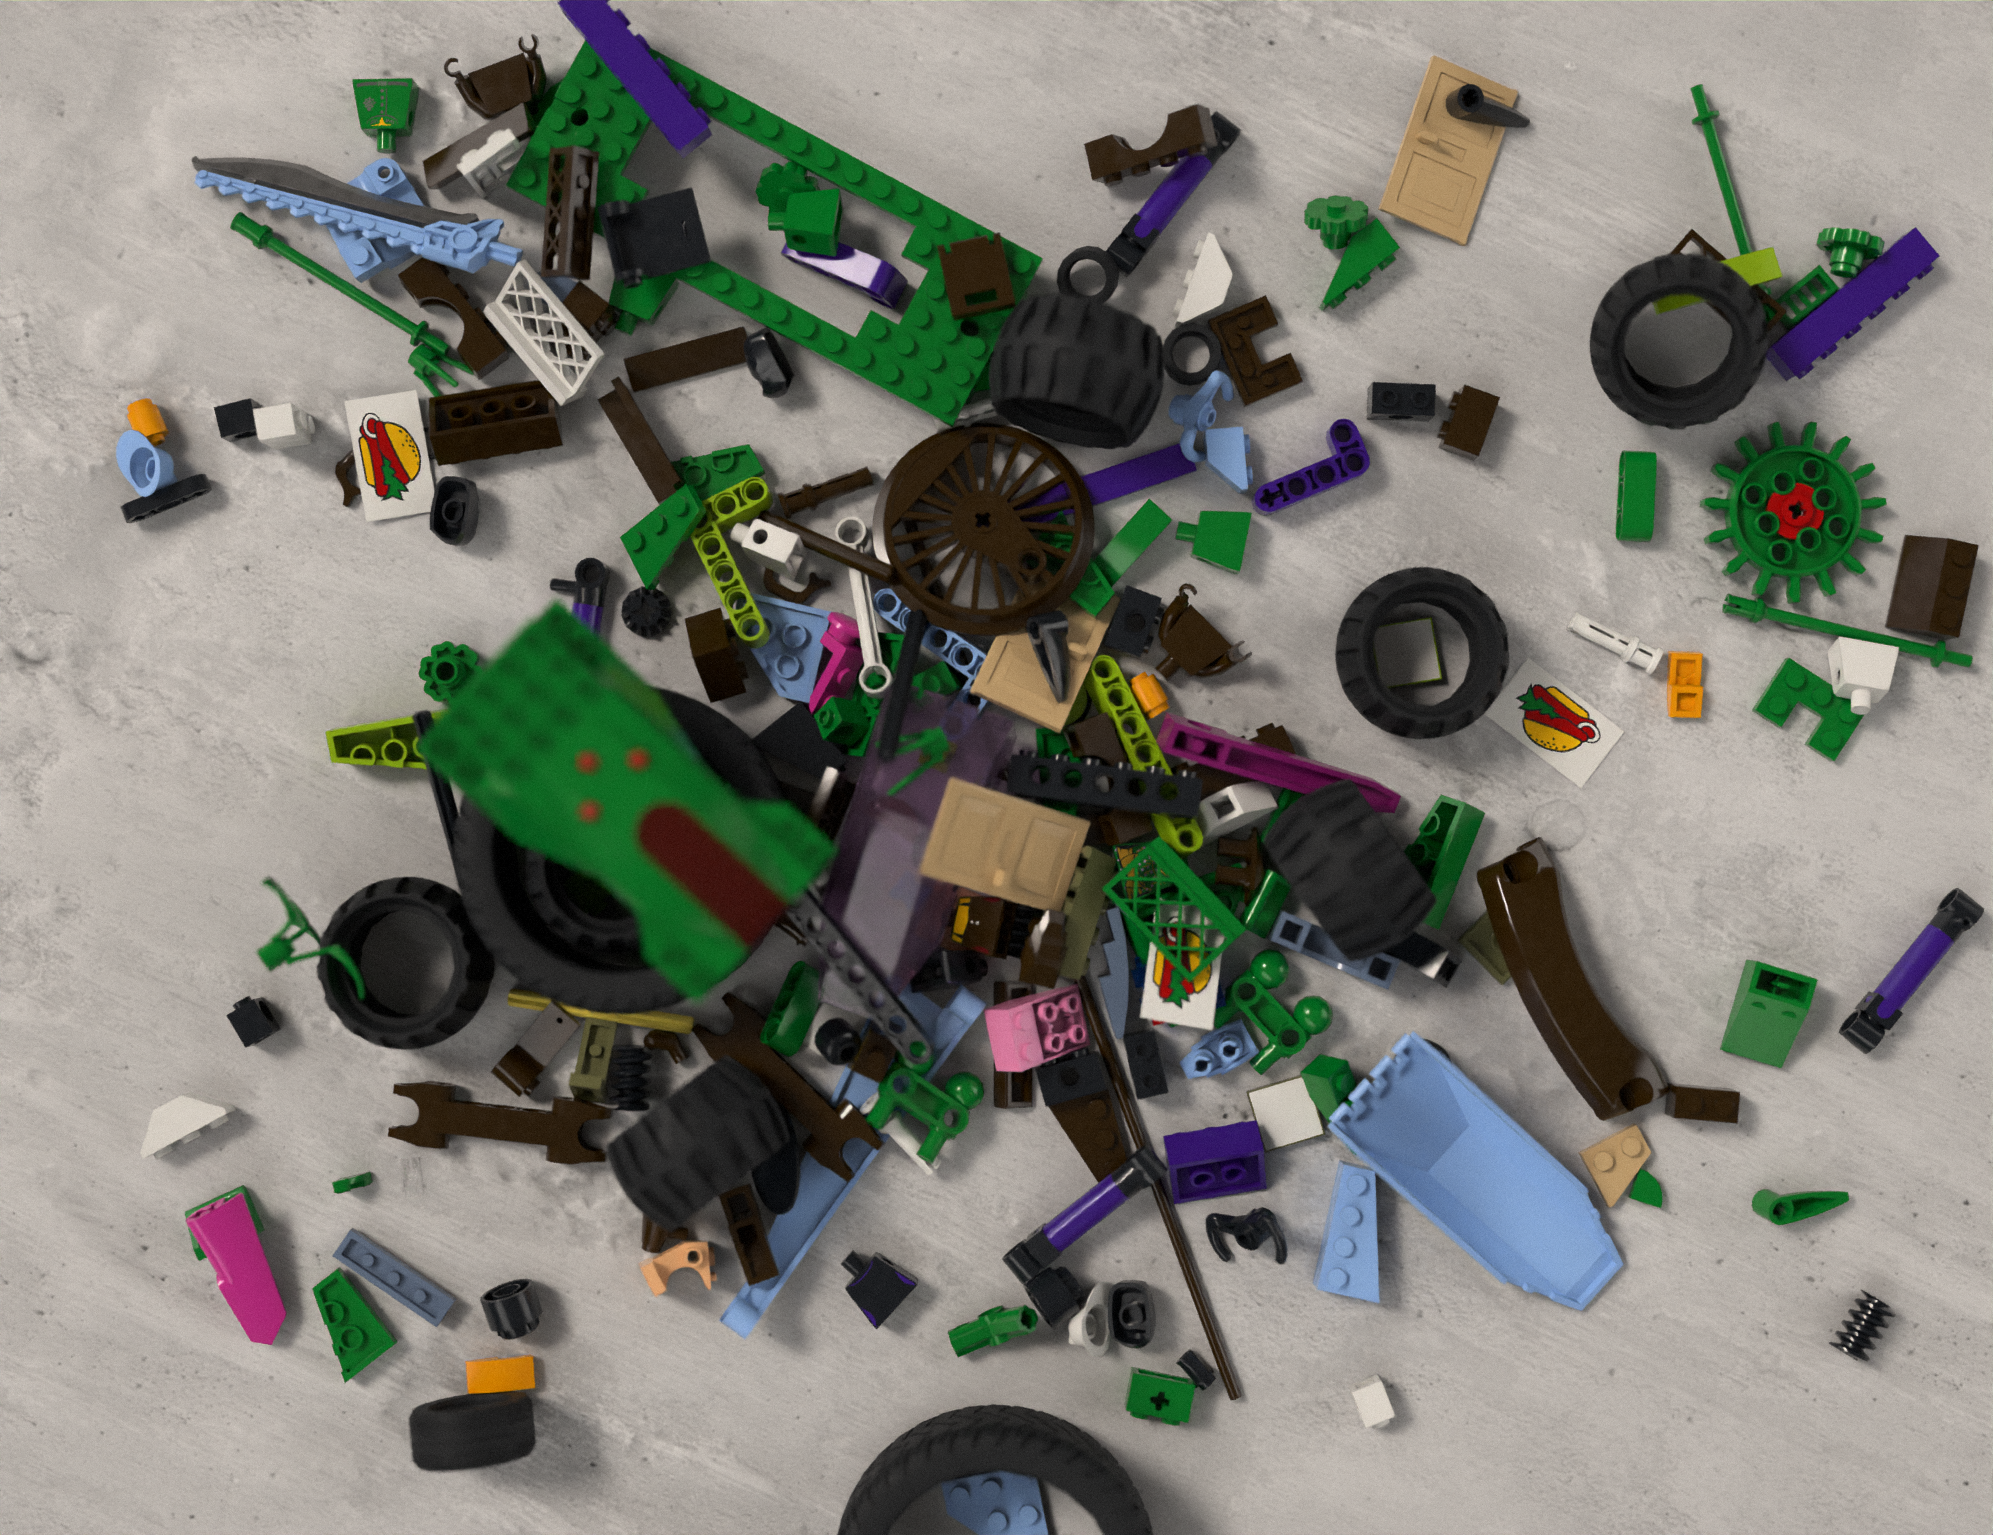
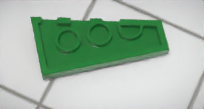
[842,632,904,759]

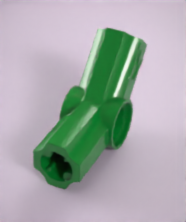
[948,1305,1038,1357]

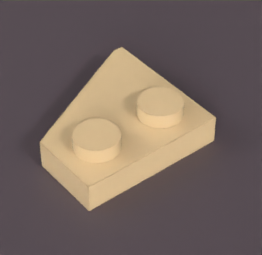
[1578,1123,1651,1208]

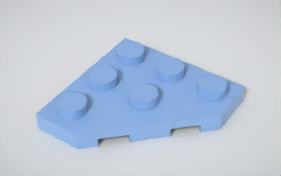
[736,593,831,703]
[941,1471,1049,1535]

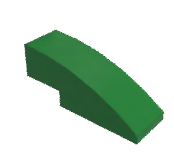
[1093,499,1172,587]

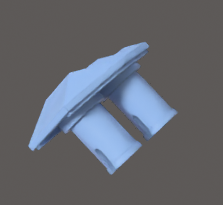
[1179,1019,1259,1079]

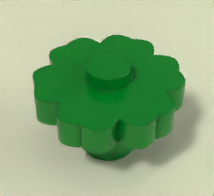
[755,162,820,212]
[1304,195,1368,249]
[1816,227,1884,278]
[418,641,482,703]

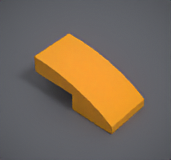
[1667,651,1703,718]
[465,1354,535,1394]

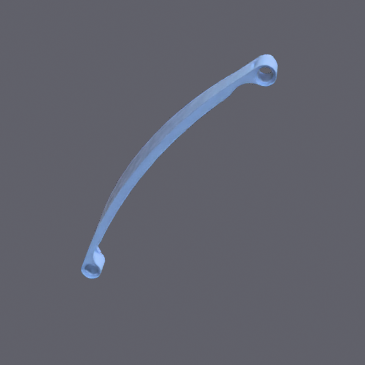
[719,974,987,1339]

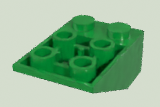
[1720,959,1818,1068]

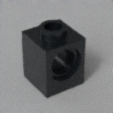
[214,398,263,442]
[226,996,281,1048]

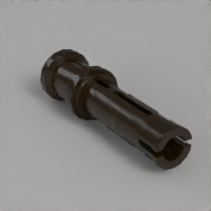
[777,466,874,520]

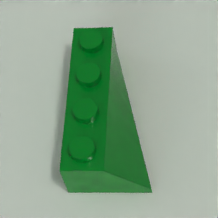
[1404,795,1485,930]

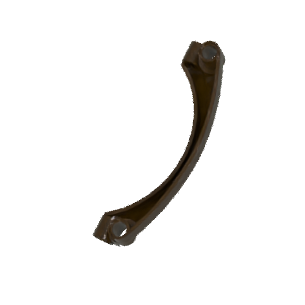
[1476,837,1671,1121]

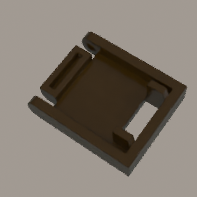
[937,232,1016,321]

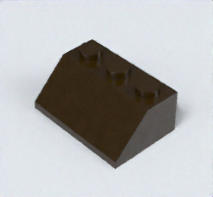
[1885,535,1979,640]

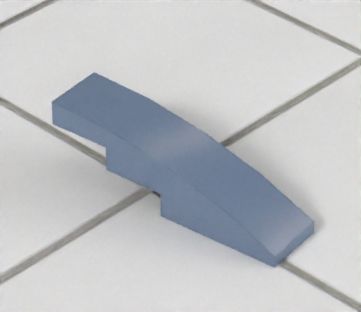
[1098,906,1129,1039]

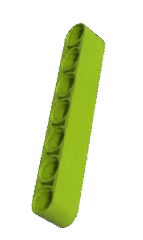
[1083,655,1203,859]

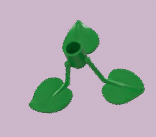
[256,877,365,1000]

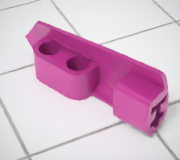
[186,1193,287,1345]

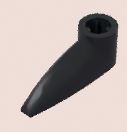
[1445,84,1530,128]
[1026,610,1071,703]

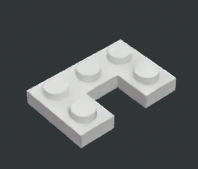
[457,128,524,199]

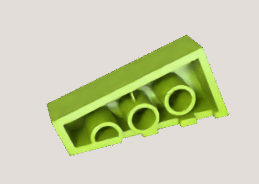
[325,709,444,770]

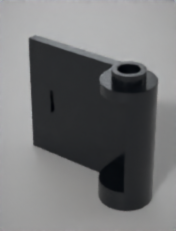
[598,187,712,289]

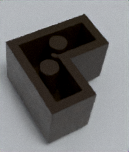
[548,280,618,361]
[685,607,749,703]

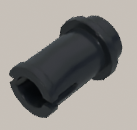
[1176,1349,1216,1391]

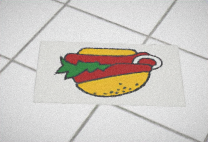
[344,390,435,522]
[1485,658,1625,788]
[1140,898,1224,1030]

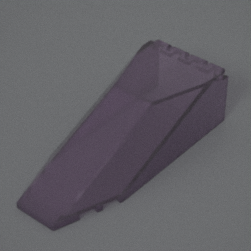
[818,681,1017,1021]

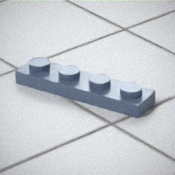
[333,1228,456,1327]

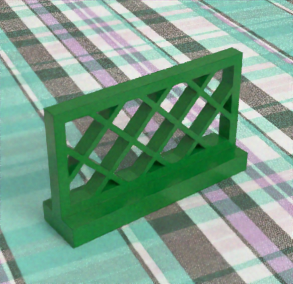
[1101,836,1247,983]

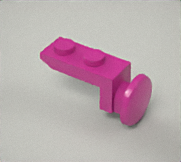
[808,612,864,714]

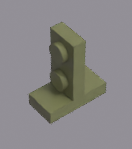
[568,1017,618,1104]

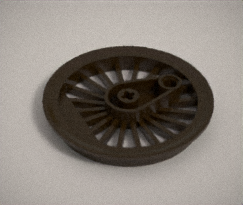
[872,423,1095,636]

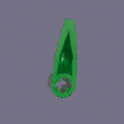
[1752,1189,1849,1225]

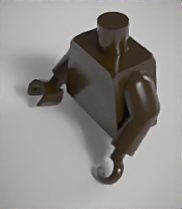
[444,34,547,120]
[1155,583,1252,681]

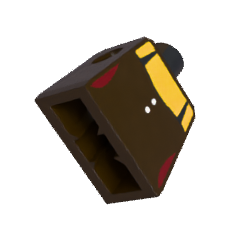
[940,896,1018,960]
[847,1017,902,1084]

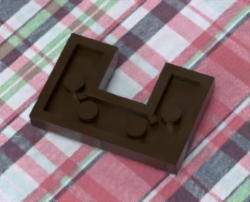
[1208,295,1303,408]

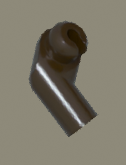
[643,1029,689,1064]

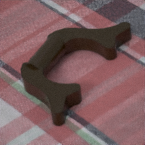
[335,449,361,507]
[763,567,831,604]

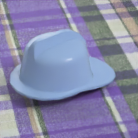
[116,430,178,497]

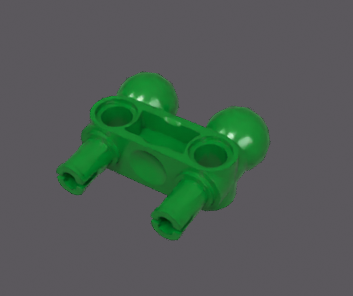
[1213,949,1333,1075]
[865,1041,985,1164]

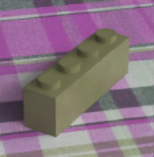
[1059,846,1118,981]

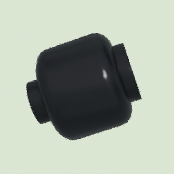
[814,1018,862,1066]

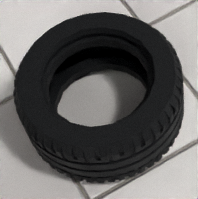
[409,1391,536,1472]

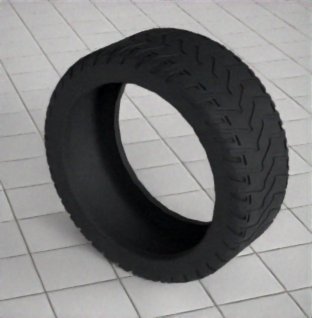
[454,685,787,1015]
[837,1404,1153,1535]

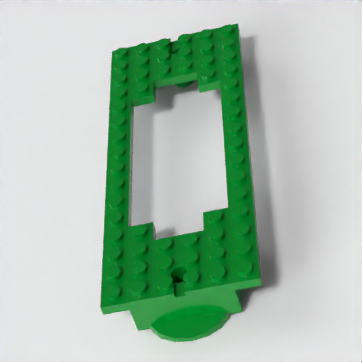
[506,41,1043,427]

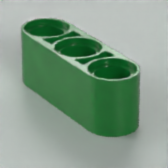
[1616,450,1657,542]
[761,960,829,1057]

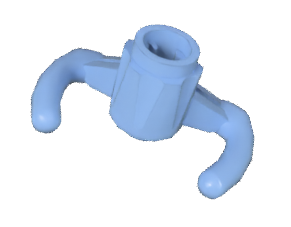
[1168,370,1234,462]

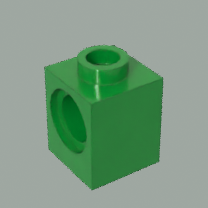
[814,696,870,746]

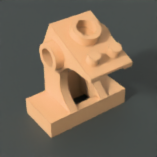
[638,1240,717,1297]

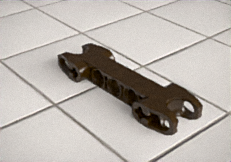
[691,992,886,1182]
[388,1081,613,1165]

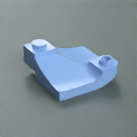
[325,158,425,283]

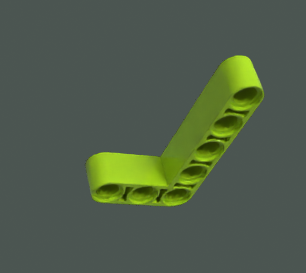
[690,477,773,649]

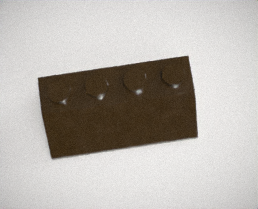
[429,380,563,466]

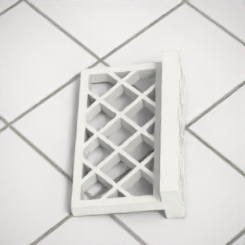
[483,259,605,406]

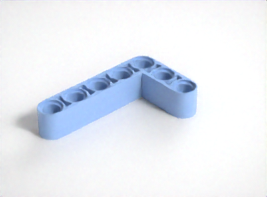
[873,589,992,741]

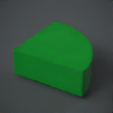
[1629,1168,1662,1208]
[332,1172,373,1194]

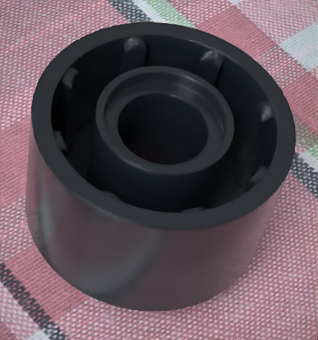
[1023,1266,1086,1330]
[480,1279,542,1340]

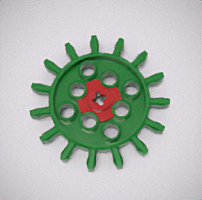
[1700,422,1887,604]

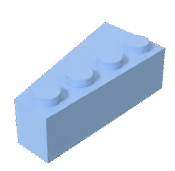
[1313,1160,1379,1303]

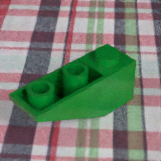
[1319,218,1400,311]
[1300,1054,1357,1155]

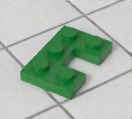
[1752,658,1865,762]

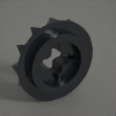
[621,586,672,637]

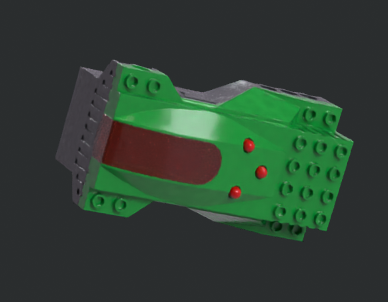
[414,598,837,1004]

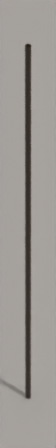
[903,510,1242,1400]

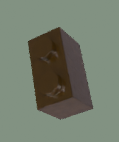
[1437,385,1500,461]
[1665,1083,1740,1124]

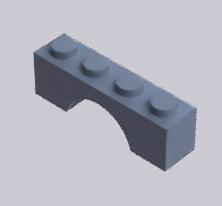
[1267,910,1400,990]

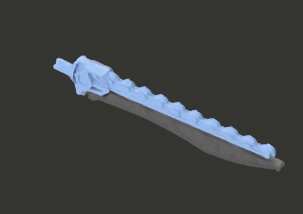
[192,156,523,274]

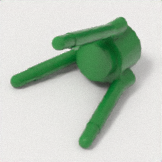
[408,344,474,397]
[875,727,950,796]

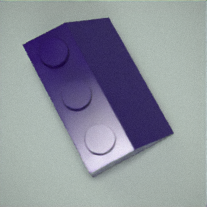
[1163,1120,1267,1204]

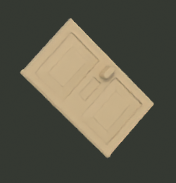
[1378,55,1518,246]
[970,567,1121,733]
[919,777,1090,912]

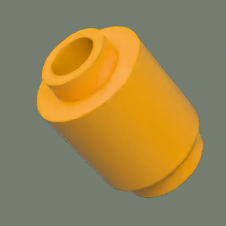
[127,398,169,447]
[1129,672,1170,720]

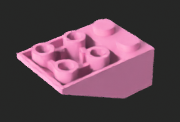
[983,984,1090,1072]

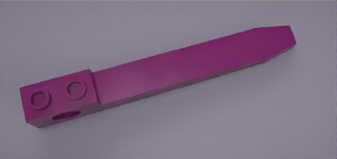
[1156,712,1401,813]

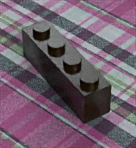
[1170,722,1296,802]

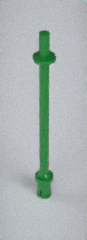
[1690,84,1775,323]
[230,212,451,356]
[1722,593,1973,668]

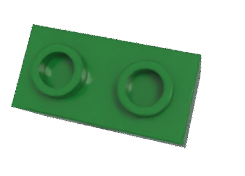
[1124,1367,1196,1426]

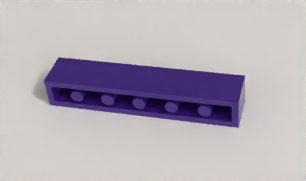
[557,0,712,159]
[1766,227,1940,381]

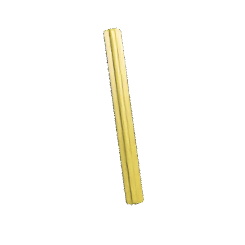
[508,988,694,1034]

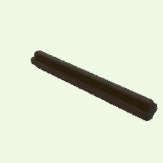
[757,510,896,583]

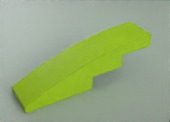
[1653,247,1783,315]

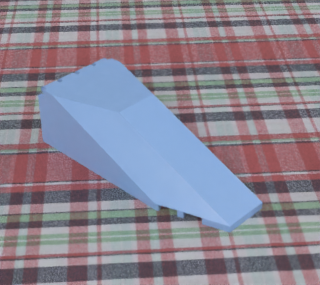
[1327,1031,1624,1311]

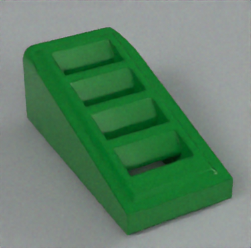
[1775,265,1839,330]

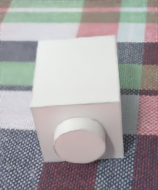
[1348,1374,1395,1429]

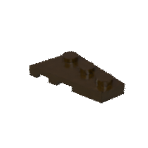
[1048,1087,1127,1183]

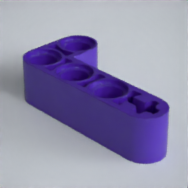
[781,242,908,310]
[1252,418,1370,516]

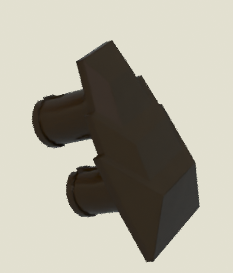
[1215,827,1266,907]
[1018,909,1068,989]

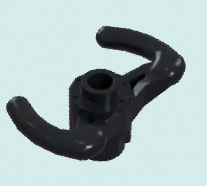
[1205,1207,1288,1265]

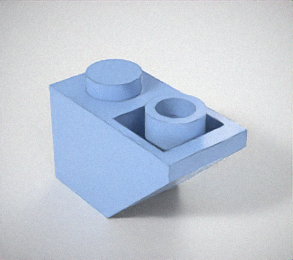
[1203,427,1253,494]

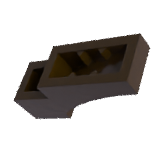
[718,1183,780,1286]

